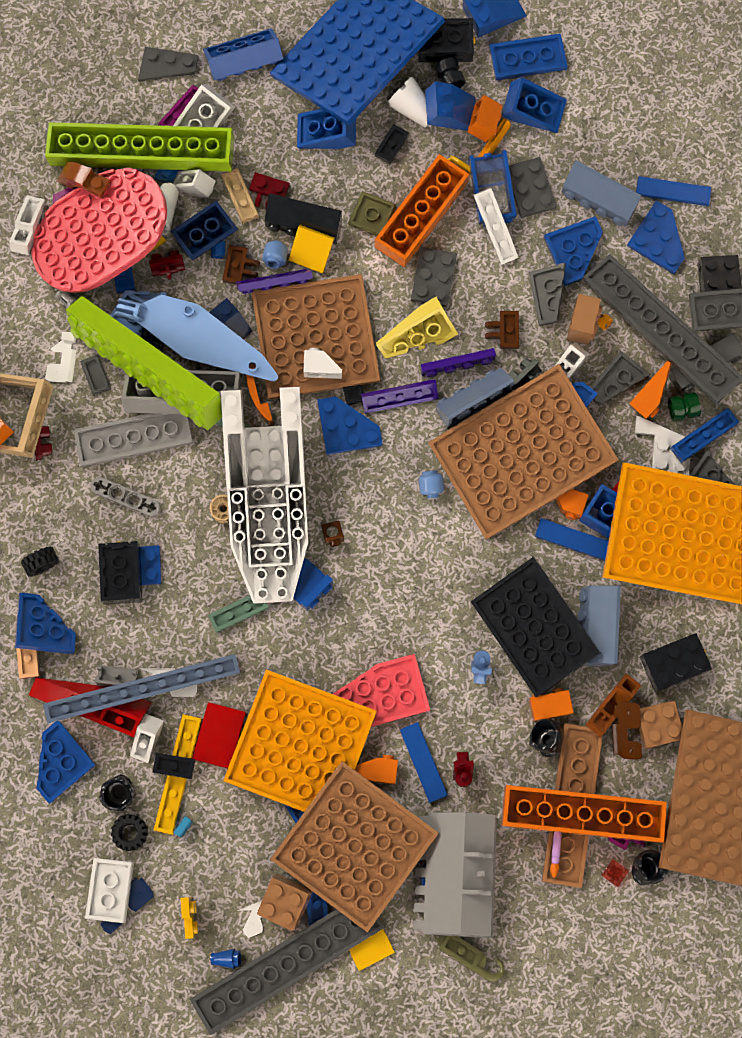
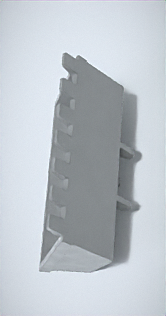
[413,812,497,938]

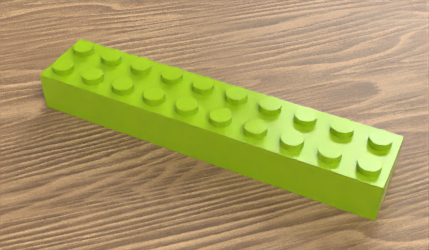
[45,122,235,172]
[66,296,222,431]

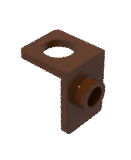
[321,521,344,547]

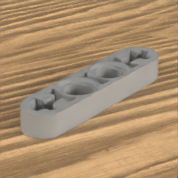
[90,477,161,517]

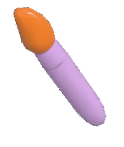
[550,832,561,878]

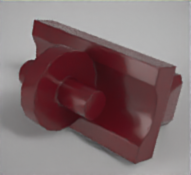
[149,250,185,280]
[35,426,53,461]
[453,752,474,788]

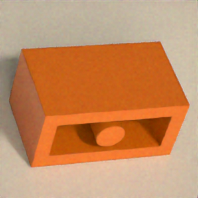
[467,95,503,142]
[529,688,573,722]

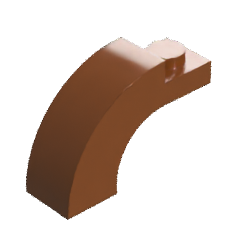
[57,162,111,198]
[585,673,642,737]

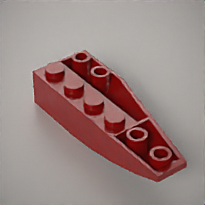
[28,677,152,738]

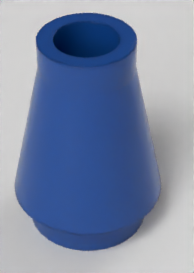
[210,948,241,969]

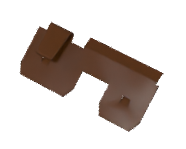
[612,702,642,760]

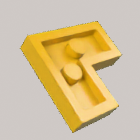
[180,897,198,939]

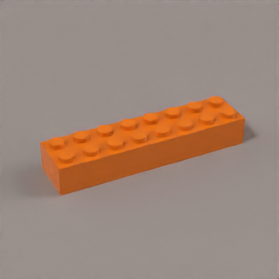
[501,785,667,843]

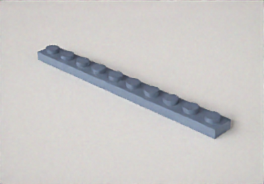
[43,654,240,723]

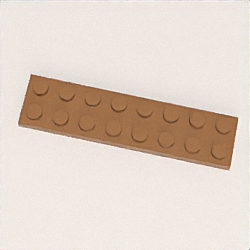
[541,723,603,888]

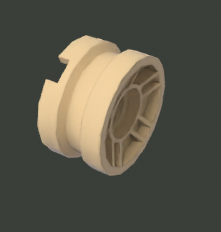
[210,495,229,523]

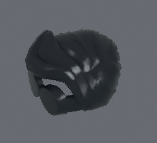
[529,718,564,757]
[99,774,136,811]
[631,850,669,885]

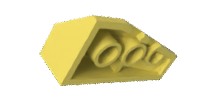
[376,297,458,359]

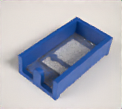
[468,150,517,227]

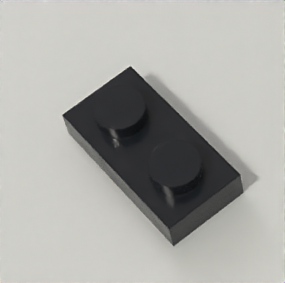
[375,124,409,165]
[152,753,196,779]

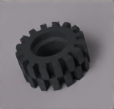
[21,546,59,577]
[111,814,148,851]

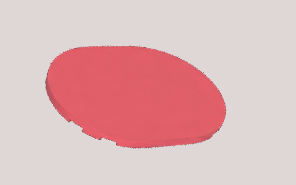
[31,168,167,293]

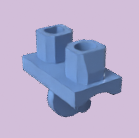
[471,650,492,684]

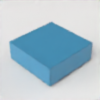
[174,816,193,837]

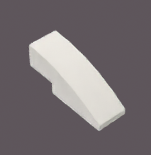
[9,195,45,255]

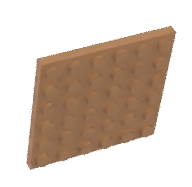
[252,274,380,400]
[270,761,438,933]

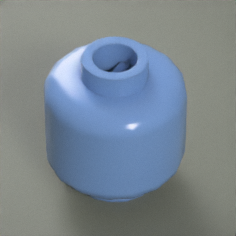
[262,240,288,269]
[418,470,444,498]

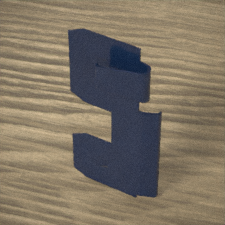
[100,878,154,934]

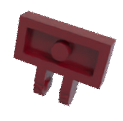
[249,172,290,209]

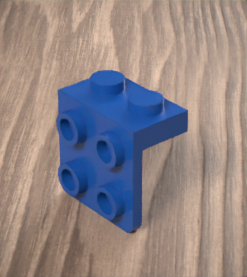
[293,558,334,611]

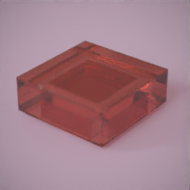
[601,859,629,887]

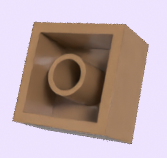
[566,294,603,345]
[638,701,682,750]
[257,874,313,931]

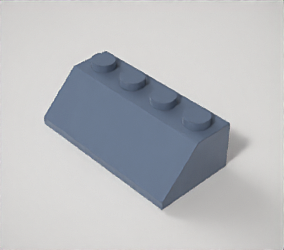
[561,160,642,227]
[436,368,514,429]
[578,586,621,667]

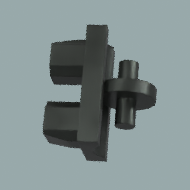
[508,358,542,390]

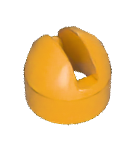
[598,314,613,331]

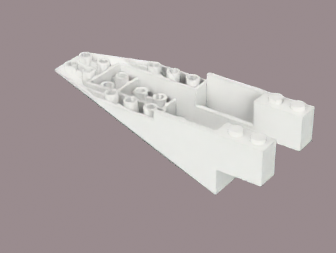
[221,387,308,603]

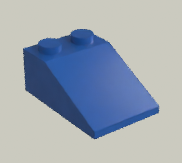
[462,0,527,38]
[502,77,567,133]
[425,81,476,131]
[297,108,356,149]

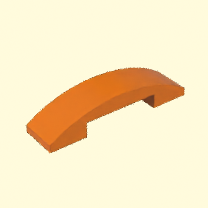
[246,364,273,425]

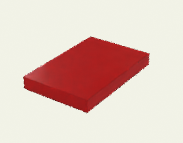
[192,702,246,769]

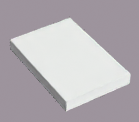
[85,858,134,923]

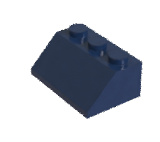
[171,200,238,261]
[208,298,252,367]

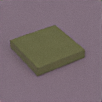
[348,191,396,236]

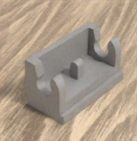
[95,665,139,686]

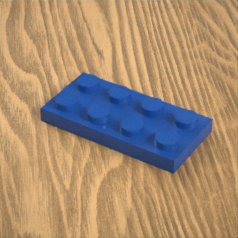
[489,33,568,81]

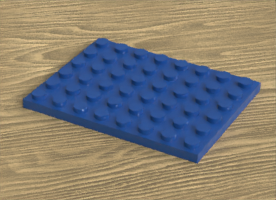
[270,0,445,126]

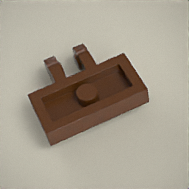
[222,245,261,284]
[485,311,519,349]

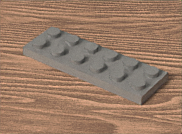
[73,413,193,468]

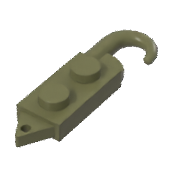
[433,935,505,982]

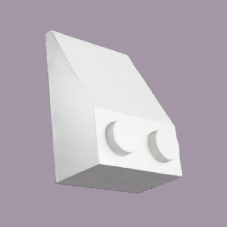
[173,84,235,127]

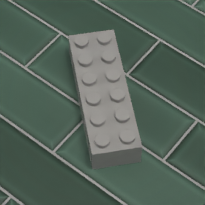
[121,370,242,414]

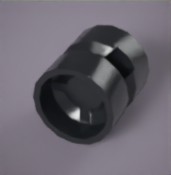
[435,57,466,88]

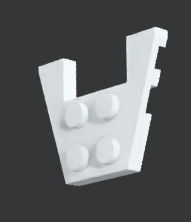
[634,416,690,475]

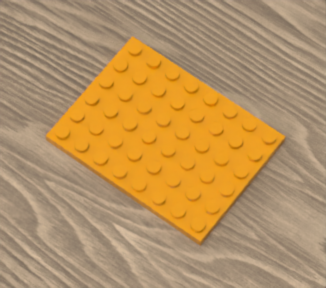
[602,463,742,605]

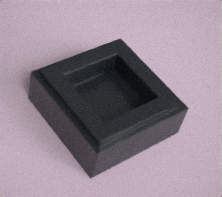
[343,385,363,405]

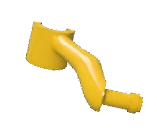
[448,155,480,178]

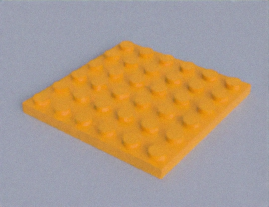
[223,669,377,812]

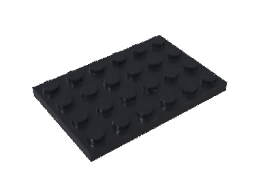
[471,557,601,697]

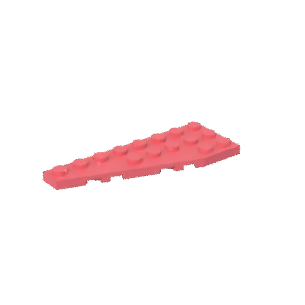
[333,654,430,727]

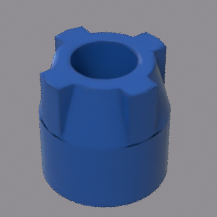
[211,241,226,259]

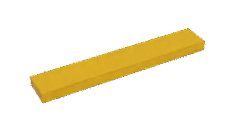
[153,714,202,835]

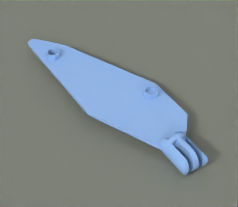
[114,295,278,382]

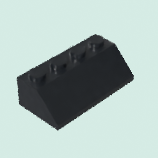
[264,193,342,244]

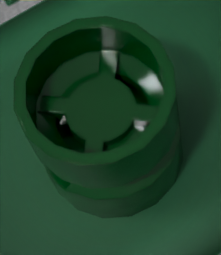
[668,392,701,422]

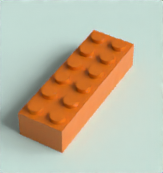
[374,154,469,268]

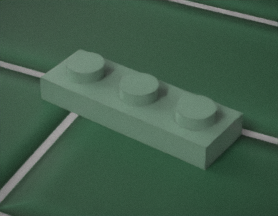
[208,595,269,634]

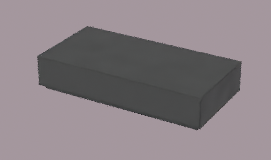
[80,354,111,396]

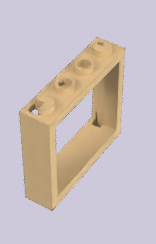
[0,373,54,458]

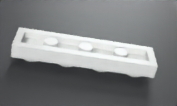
[473,188,519,265]

